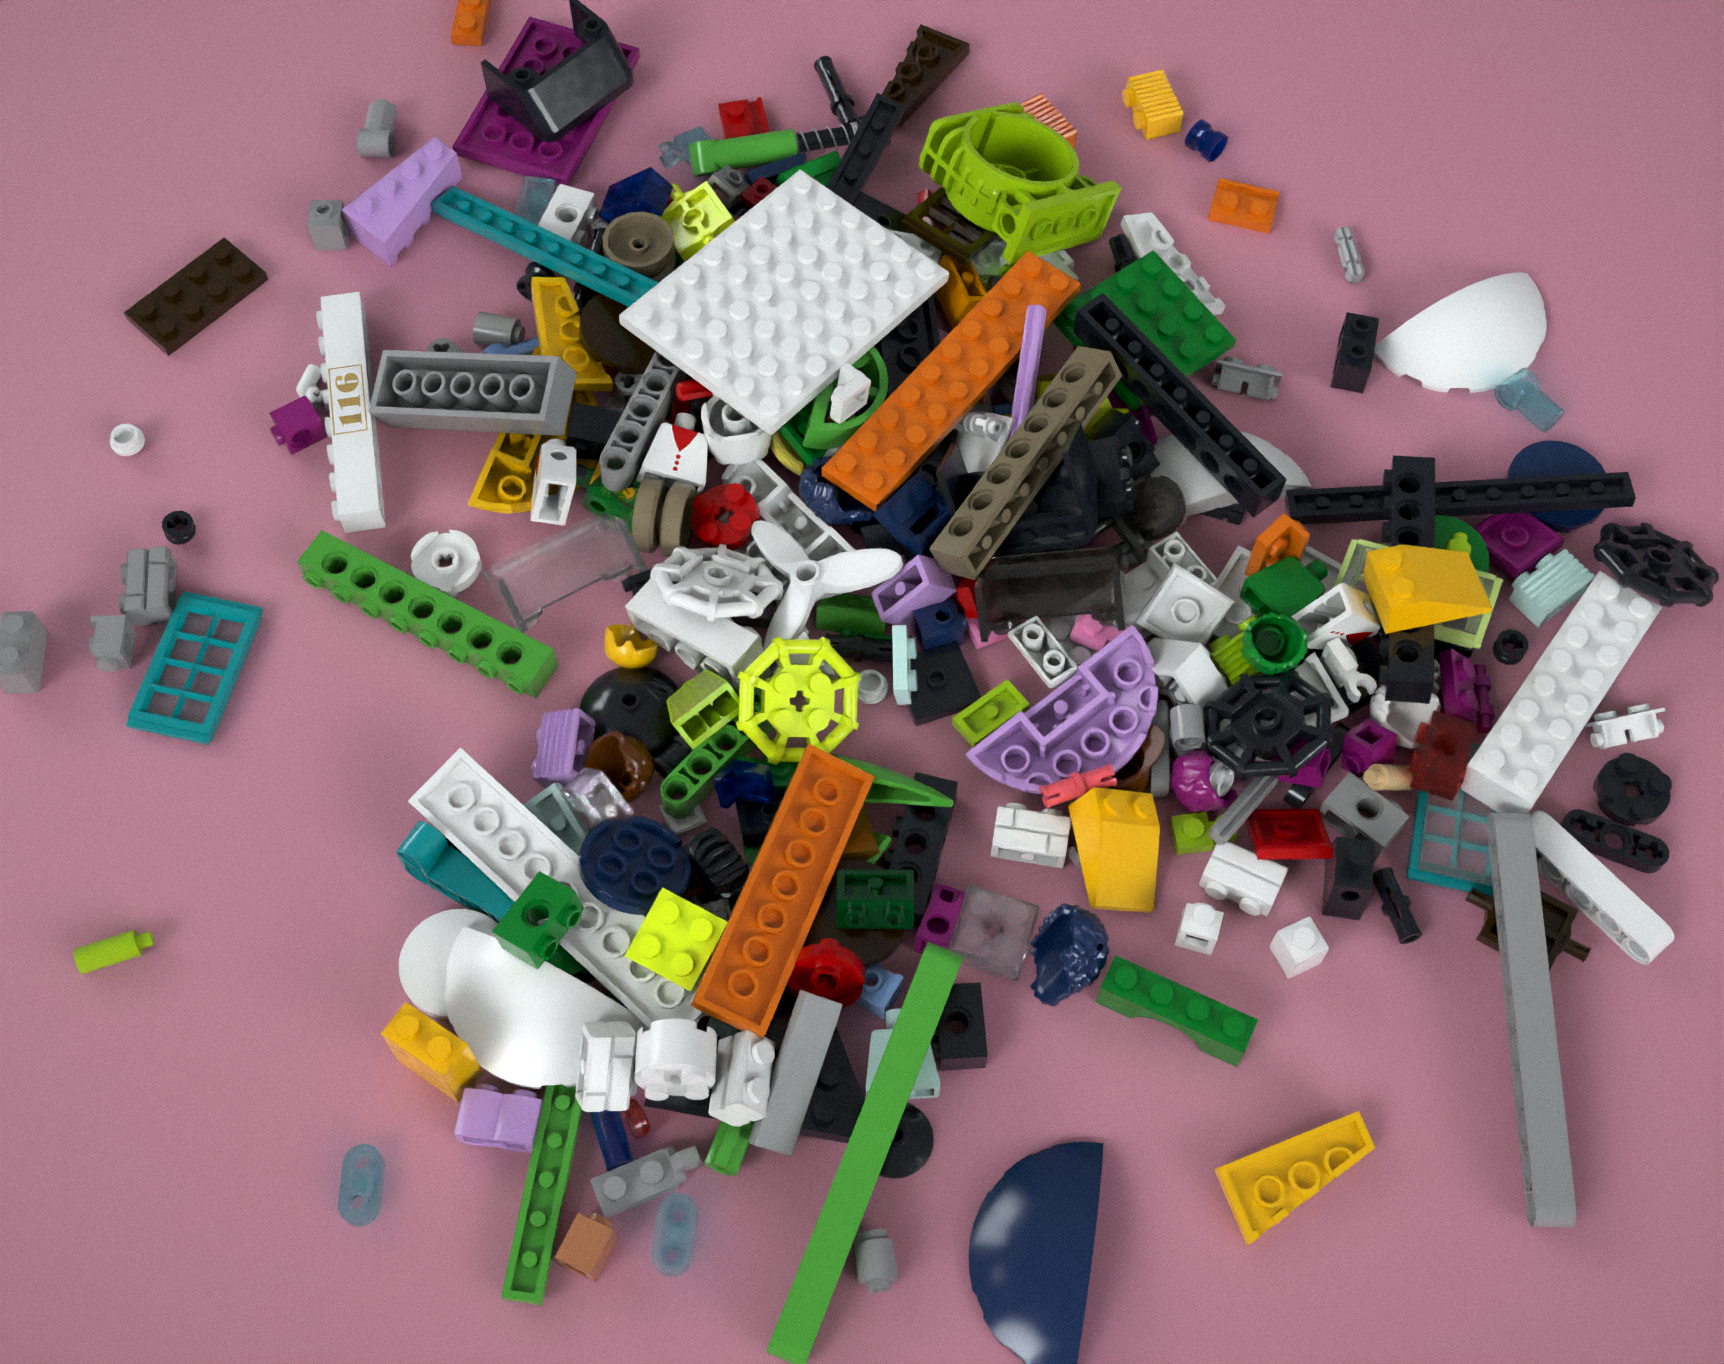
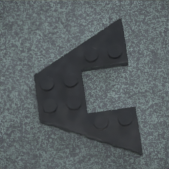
[644,982,865,1143]

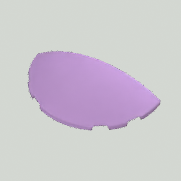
[965,625,1158,794]

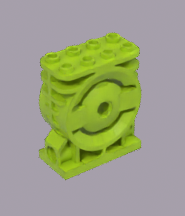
[919,102,1122,264]

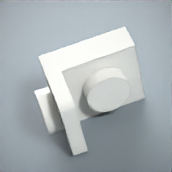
[829,362,871,424]

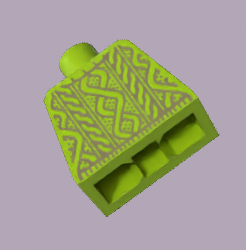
[667,669,739,750]

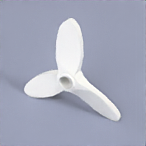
[751,520,903,649]

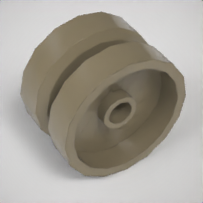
[602,212,677,282]
[631,477,696,556]

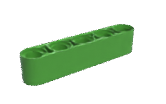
[660,678,774,819]

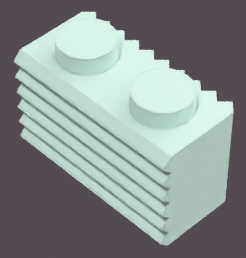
[1508,549,1595,628]

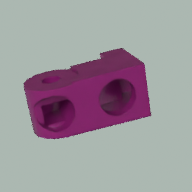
[914,883,966,954]

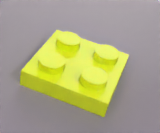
[625,887,728,993]

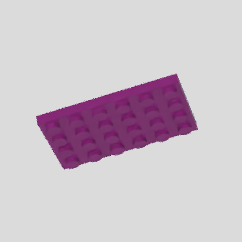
[452,16,640,186]

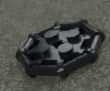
[1593,522,1719,607]
[1202,669,1334,781]

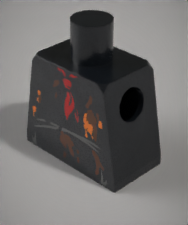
[1322,837,1375,920]

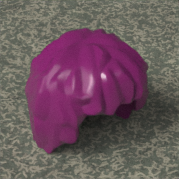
[1170,749,1237,812]

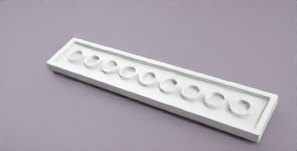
[408,747,706,1029]

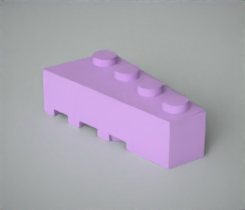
[342,137,463,268]

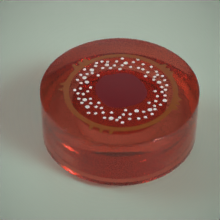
[620,1098,651,1140]

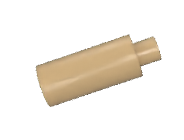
[1363,764,1419,791]

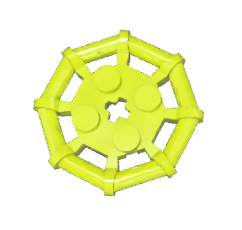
[736,636,861,765]

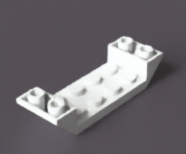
[1008,532,1220,688]

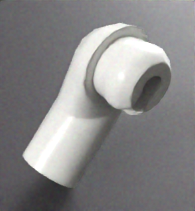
[296,364,323,408]

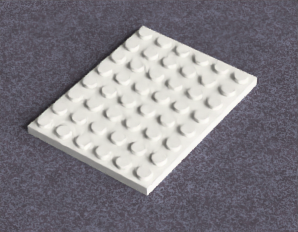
[619,170,949,436]

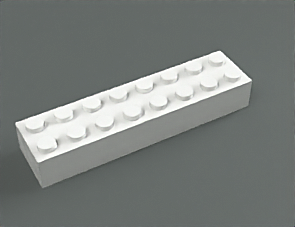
[1455,571,1662,813]

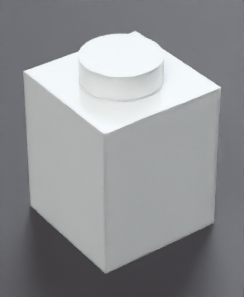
[1269,916,1329,979]

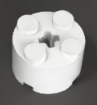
[701,393,772,465]
[634,1018,717,1101]

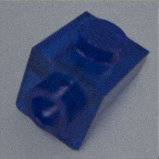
[715,759,776,809]

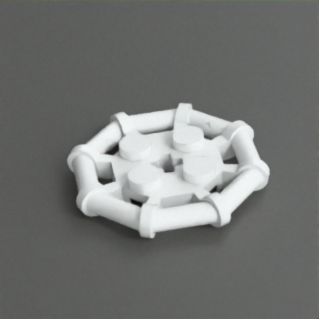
[650,544,783,622]

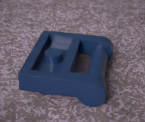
[873,472,952,557]

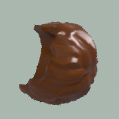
[583,730,655,804]

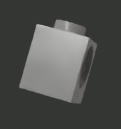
[307,200,349,250]

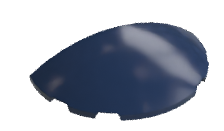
[968,1142,1104,1364]

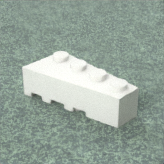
[625,579,772,696]

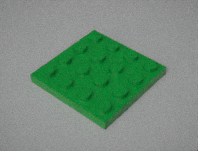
[1052,250,1236,412]

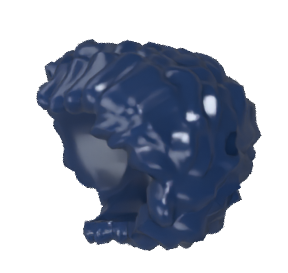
[798,456,888,526]
[1030,903,1109,1007]

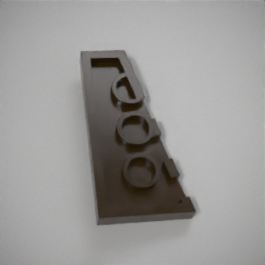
[882,24,970,127]

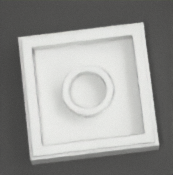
[1135,562,1235,646]

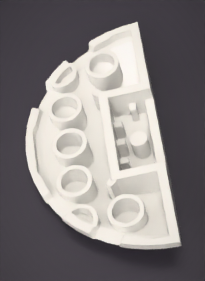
[1374,272,1547,393]
[1119,432,1312,535]
[718,459,855,601]
[444,927,650,1089]

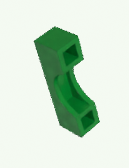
[1096,955,1258,1067]

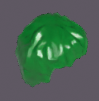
[1241,611,1308,675]

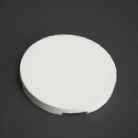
[399,909,498,1020]

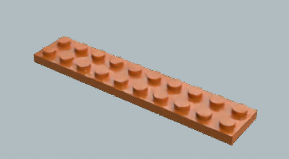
[821,251,1081,512]

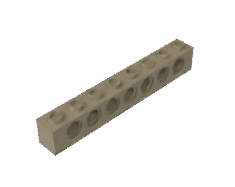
[929,346,1122,580]

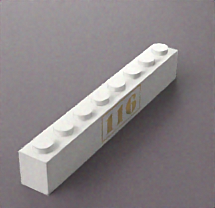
[316,291,386,533]

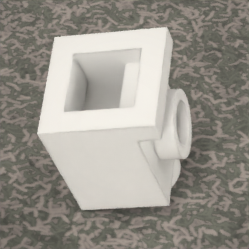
[1174,902,1224,956]

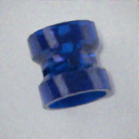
[1185,119,1228,162]

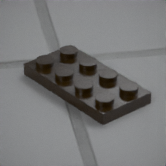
[124,237,268,356]

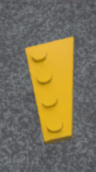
[531,277,613,391]
[1214,1111,1375,1245]

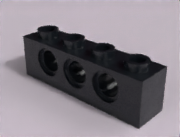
[883,772,958,928]

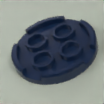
[1506,441,1606,532]
[578,816,693,915]

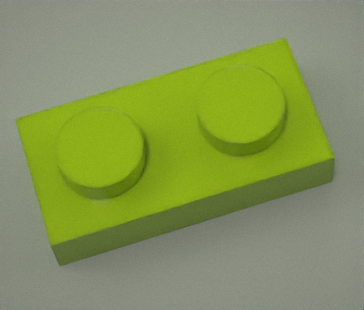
[952,679,1030,748]

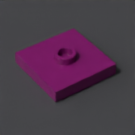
[1474,512,1565,580]

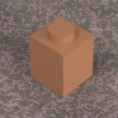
[555,1212,618,1282]

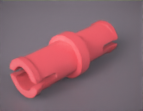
[1039,764,1117,809]

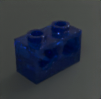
[598,167,673,224]

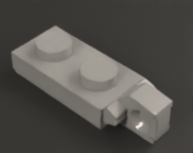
[590,1145,702,1219]

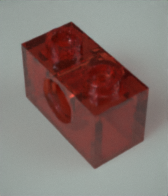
[1407,710,1476,801]

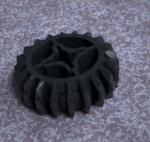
[685,827,750,919]

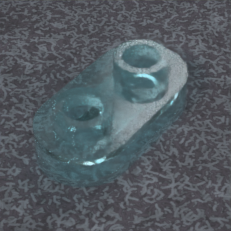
[338,1144,385,1227]
[651,1193,698,1277]

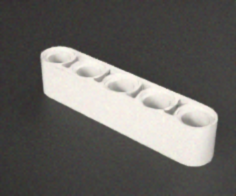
[1531,810,1675,965]

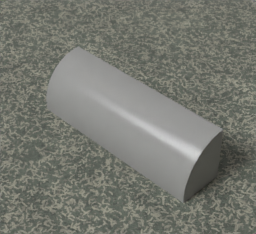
[748,990,843,1156]

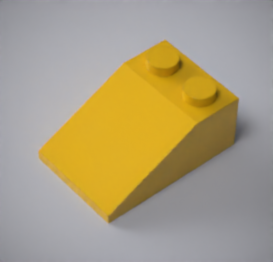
[1363,544,1492,634]
[1068,787,1160,913]

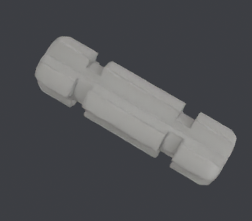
[1334,226,1365,284]

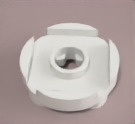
[411,530,482,597]

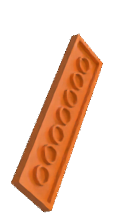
[690,744,875,1039]

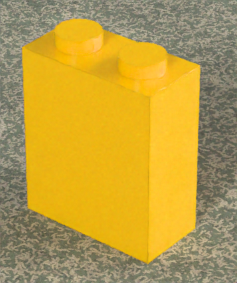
[381,1002,483,1103]

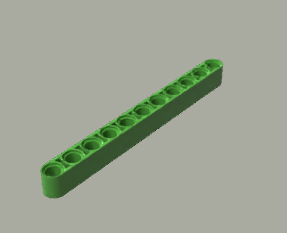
[766,942,964,1364]

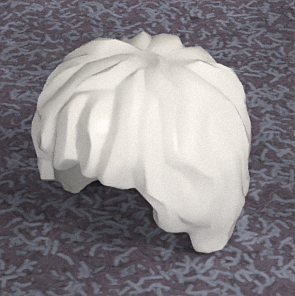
[1369,686,1441,749]

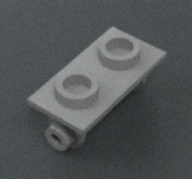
[1211,357,1283,401]

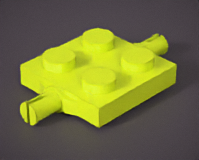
[657,181,735,261]

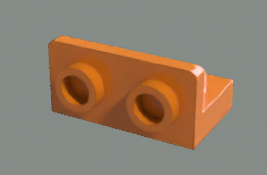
[1245,513,1310,577]

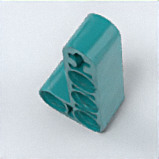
[396,821,515,923]

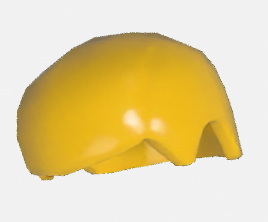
[604,624,659,669]

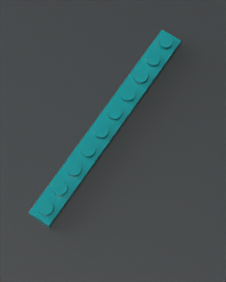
[431,186,659,307]

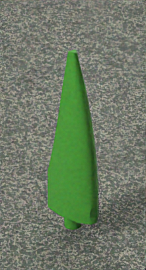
[831,753,954,807]

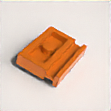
[1208,178,1280,234]

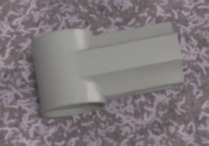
[357,99,398,158]
[1168,704,1205,762]

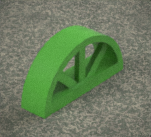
[802,346,888,449]

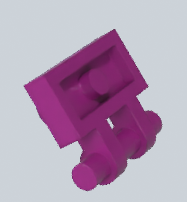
[1439,648,1495,733]

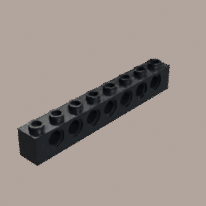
[1073,293,1287,518]
[1378,455,1435,704]

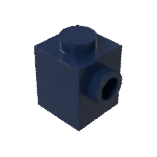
[912,599,968,652]

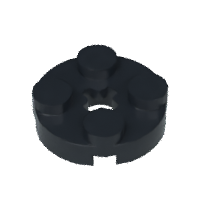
[1593,753,1672,827]

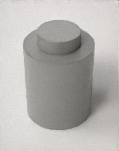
[473,311,525,347]

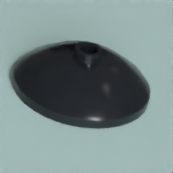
[579,666,680,759]

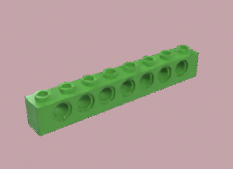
[297,530,558,698]

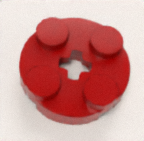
[691,483,760,550]
[788,938,866,1008]

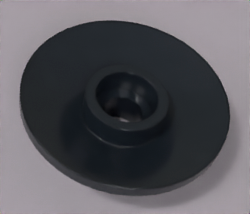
[879,1103,934,1179]

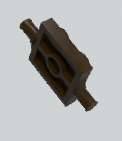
[1465,887,1591,971]

